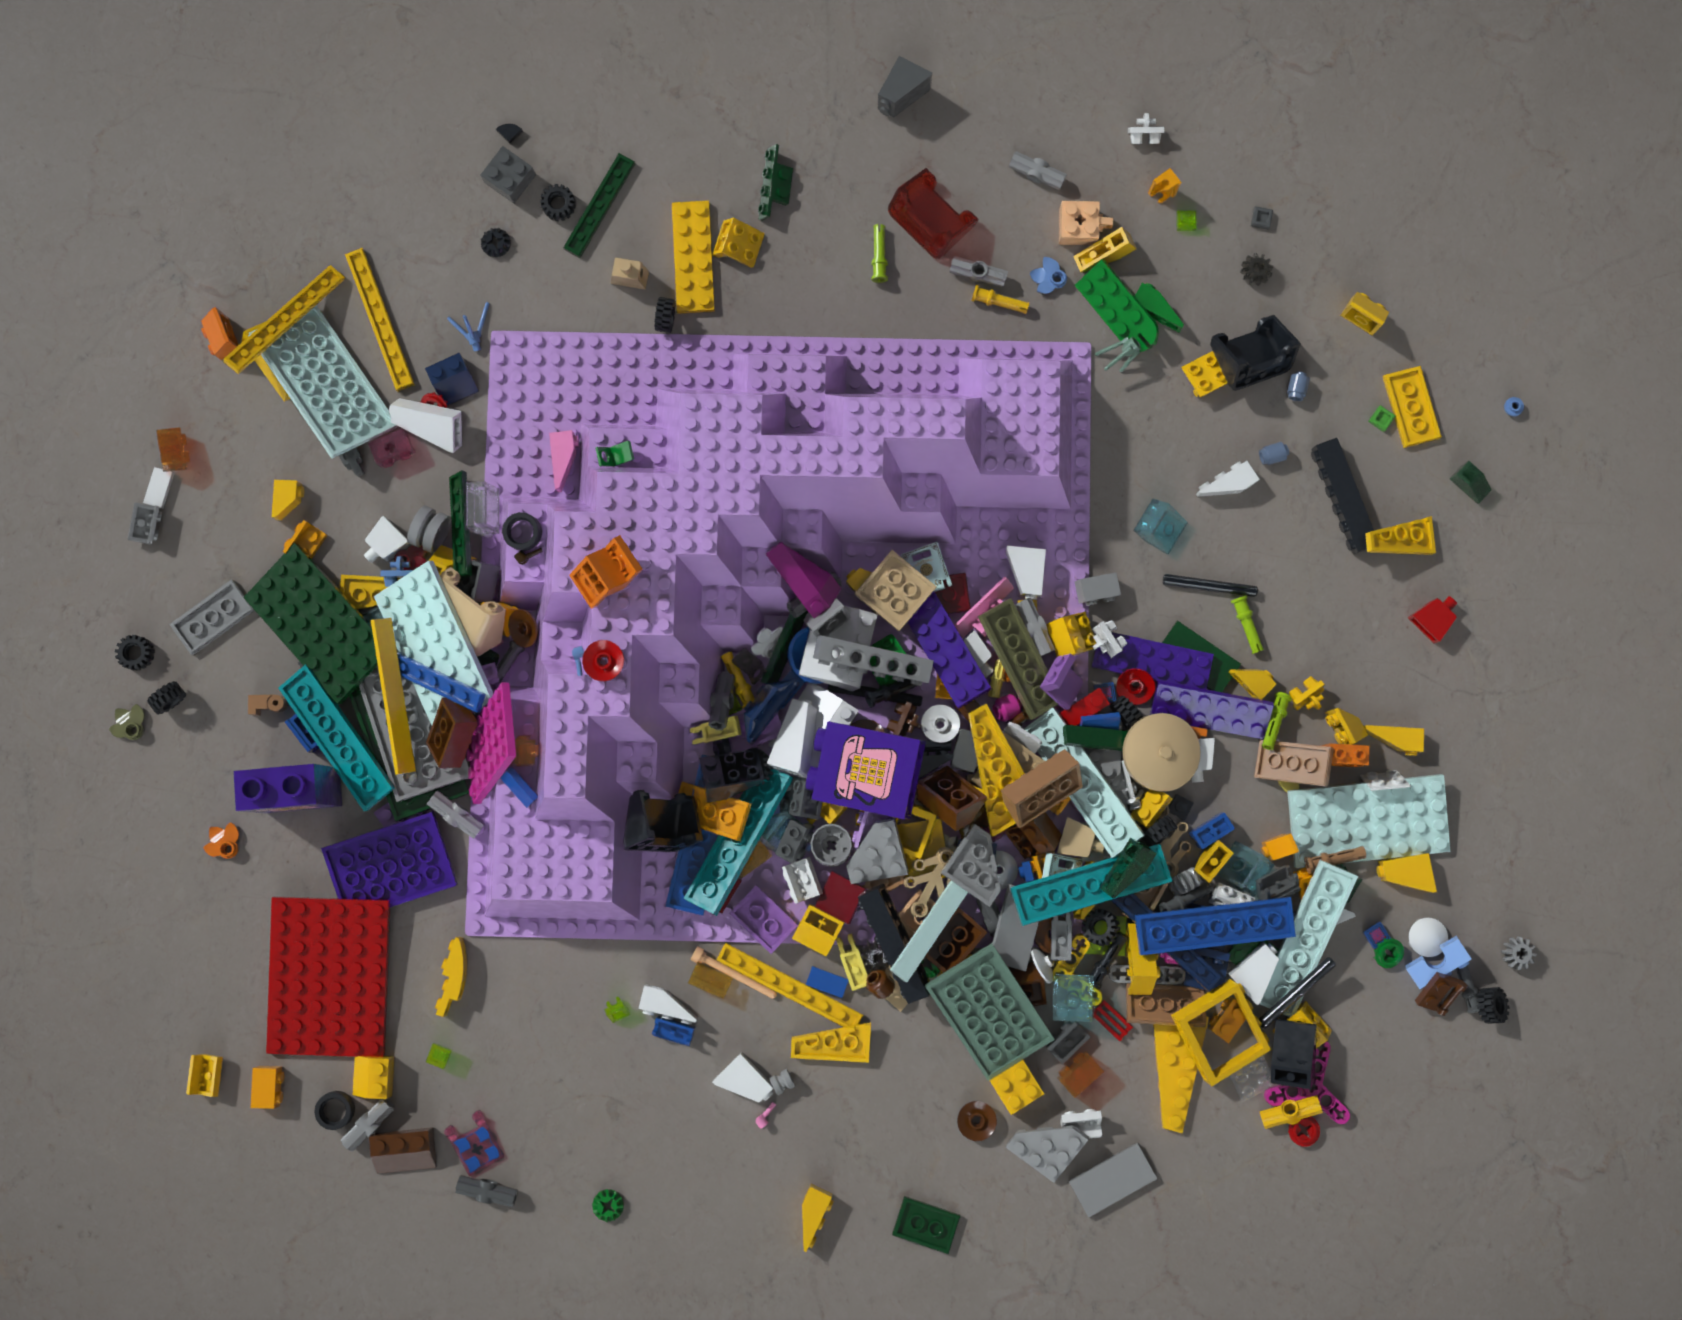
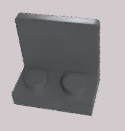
[780,776,822,820]

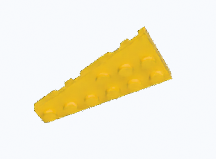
[968,704,1025,837]
[1153,1016,1209,1133]

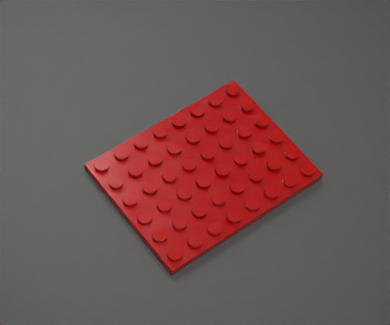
[266,897,390,1057]

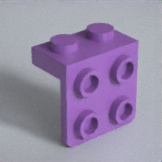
[1040,653,1083,710]

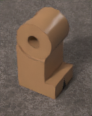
[248,695,288,716]

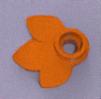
[203,822,239,859]

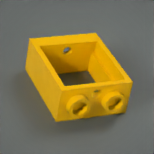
[895,804,937,860]

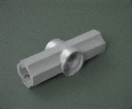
[1009,151,1067,190]
[949,256,1008,288]
[1015,597,1055,656]
[427,790,484,839]
[341,1099,396,1152]

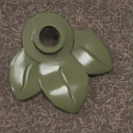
[109,704,145,740]

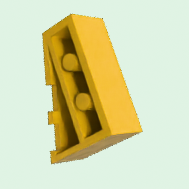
[1126,923,1160,995]

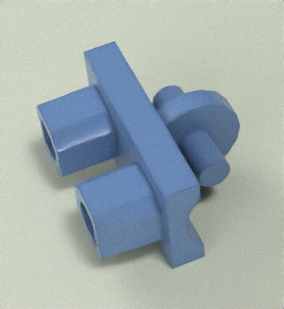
[380,556,413,587]

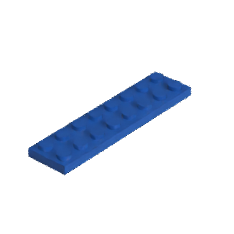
[665,754,719,915]
[1135,897,1296,955]

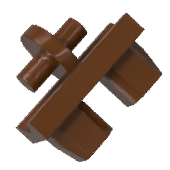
[887,702,922,737]

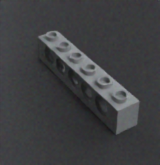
[813,635,934,686]

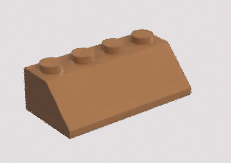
[1001,749,1083,828]

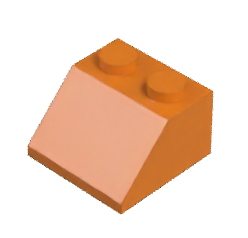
[201,307,239,360]

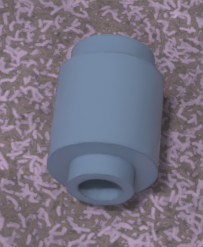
[1287,372,1310,401]
[1259,442,1289,465]

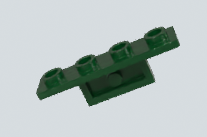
[758,144,793,221]

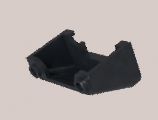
[1210,315,1301,391]
[623,790,703,852]

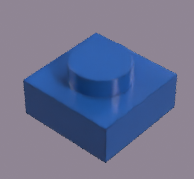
[1018,861,1034,882]

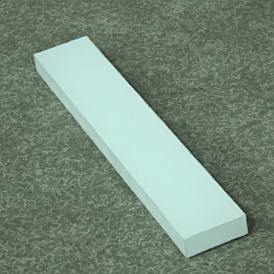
[890,881,968,982]

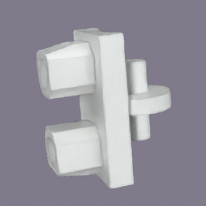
[1128,113,1164,144]
[1092,620,1127,658]

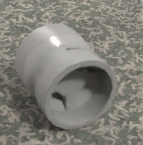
[769,1069,796,1096]

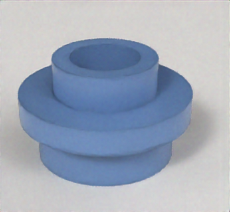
[1504,397,1524,416]

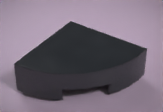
[496,124,523,144]

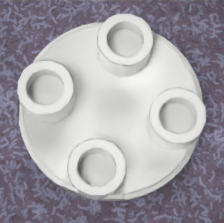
[1409,918,1448,957]

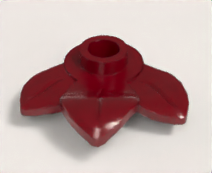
[394,545,427,570]

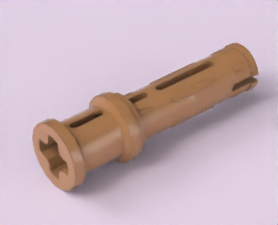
[1304,846,1366,874]

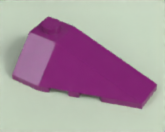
[765,542,842,619]

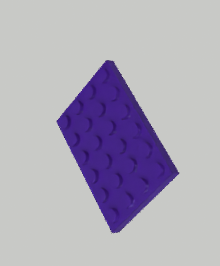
[321,811,458,907]

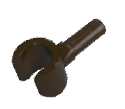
[514,548,543,565]

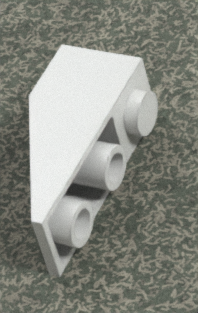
[1196,461,1260,497]
[639,984,698,1025]

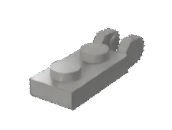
[1051,912,1072,961]

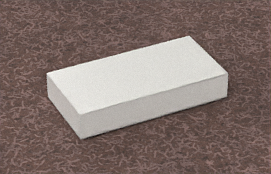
[143,467,175,509]

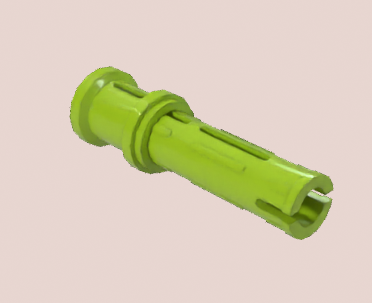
[871,224,888,283]
[1231,595,1264,654]
[1261,692,1292,750]

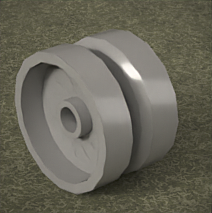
[407,505,451,554]

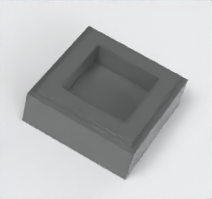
[1250,206,1273,230]

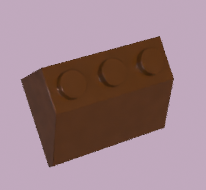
[426,698,477,768]
[917,766,987,831]
[925,907,988,973]
[1008,962,1047,1007]
[369,1127,437,1174]

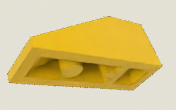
[1073,227,1137,273]
[1364,725,1424,756]

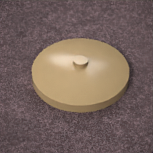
[1123,713,1200,791]

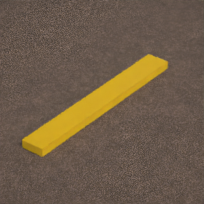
[345,248,415,392]
[223,265,345,374]
[371,618,416,775]
[717,943,863,1027]

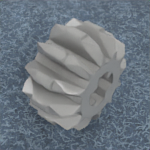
[1169,868,1203,896]
[1501,936,1537,970]

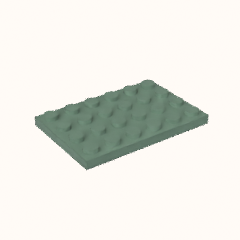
[925,943,1055,1080]

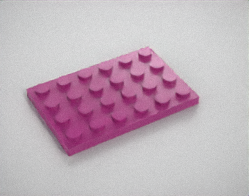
[466,682,516,804]

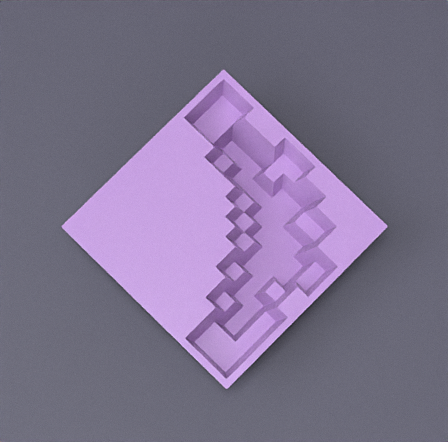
[465,331,1091,950]

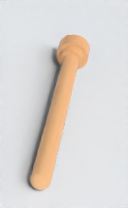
[690,946,777,999]

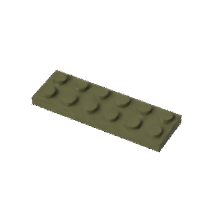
[978,598,1058,720]

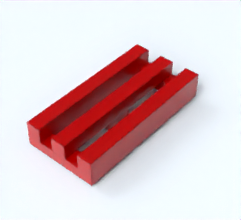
[1091,1000,1133,1041]

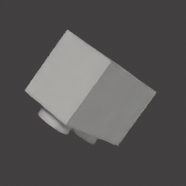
[1074,573,1121,606]

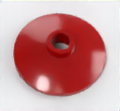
[582,640,624,681]
[1116,668,1155,705]

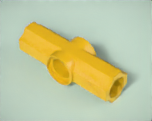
[1259,1095,1323,1129]

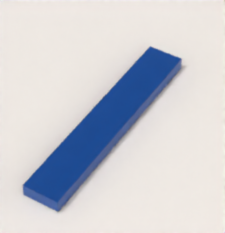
[397,652,486,713]

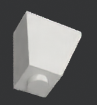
[1006,546,1046,600]
[1228,942,1279,1005]
[712,1052,773,1102]

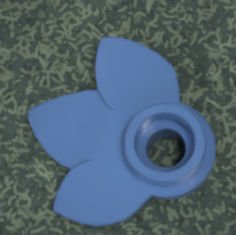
[1030,257,1067,294]

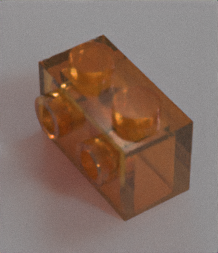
[156,427,190,472]
[510,736,539,767]
[1057,1052,1104,1098]

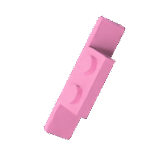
[955,577,1014,639]

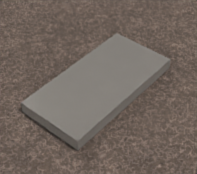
[169,579,255,655]
[993,884,1039,971]
[1069,1143,1157,1217]

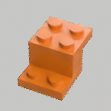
[569,535,643,609]

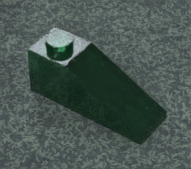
[1100,838,1157,898]

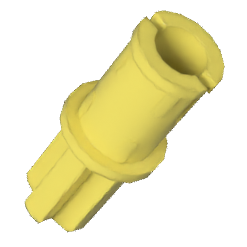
[988,659,1005,698]

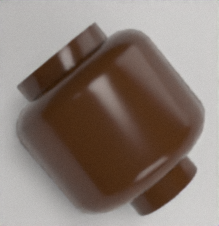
[866,970,895,999]

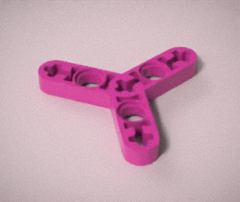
[1264,1041,1350,1124]

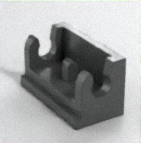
[1255,864,1300,900]

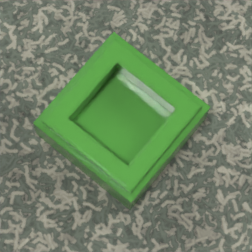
[1368,405,1396,432]

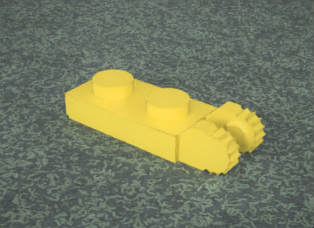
[690,716,742,745]
[836,933,868,991]

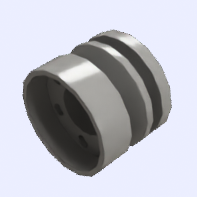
[810,824,852,867]

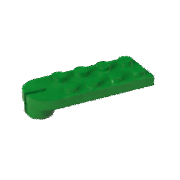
[1075,259,1159,352]

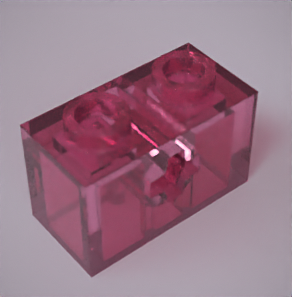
[368,429,416,468]

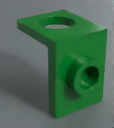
[595,441,634,467]

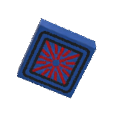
[1094,682,1116,702]
[1363,922,1390,949]

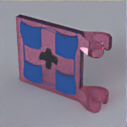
[444,1110,504,1176]

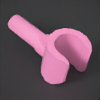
[755,1102,776,1129]

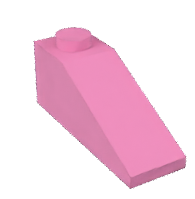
[549,430,579,493]

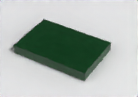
[892,1196,961,1254]

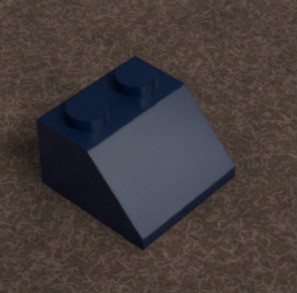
[425,353,479,406]

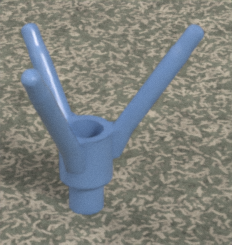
[447,302,489,352]

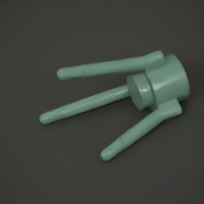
[1095,337,1141,373]

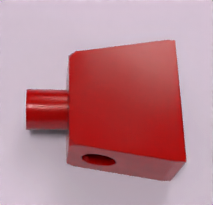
[1408,596,1457,644]

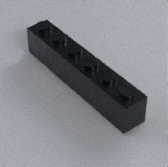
[1311,438,1374,554]
[858,883,930,1004]

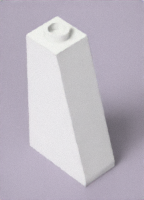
[389,398,462,453]
[767,698,817,778]

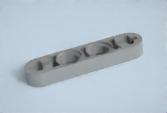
[1108,965,1185,984]

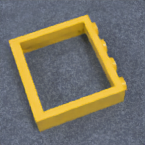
[1171,979,1271,1087]

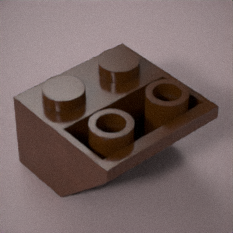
[1004,812,1062,859]

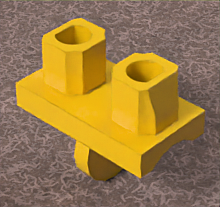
[1289,676,1325,711]

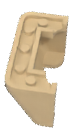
[440,567,506,657]

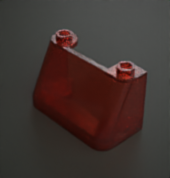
[888,168,979,259]

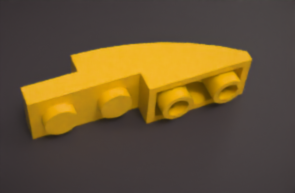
[435,936,467,1017]

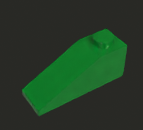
[1135,283,1184,333]

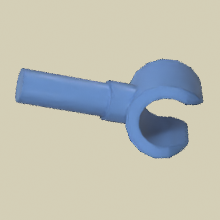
[572,646,585,676]

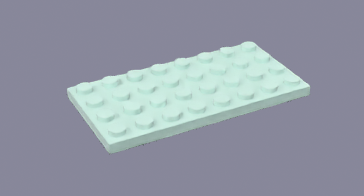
[248,305,398,459]
[374,561,494,725]
[1287,774,1450,868]

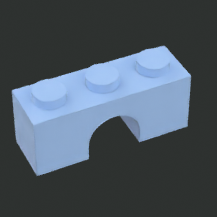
[1405,935,1471,989]

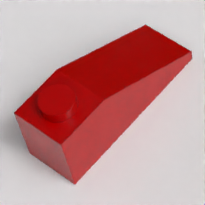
[1059,688,1110,726]

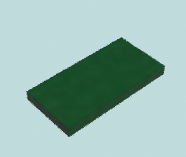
[1162,620,1241,692]

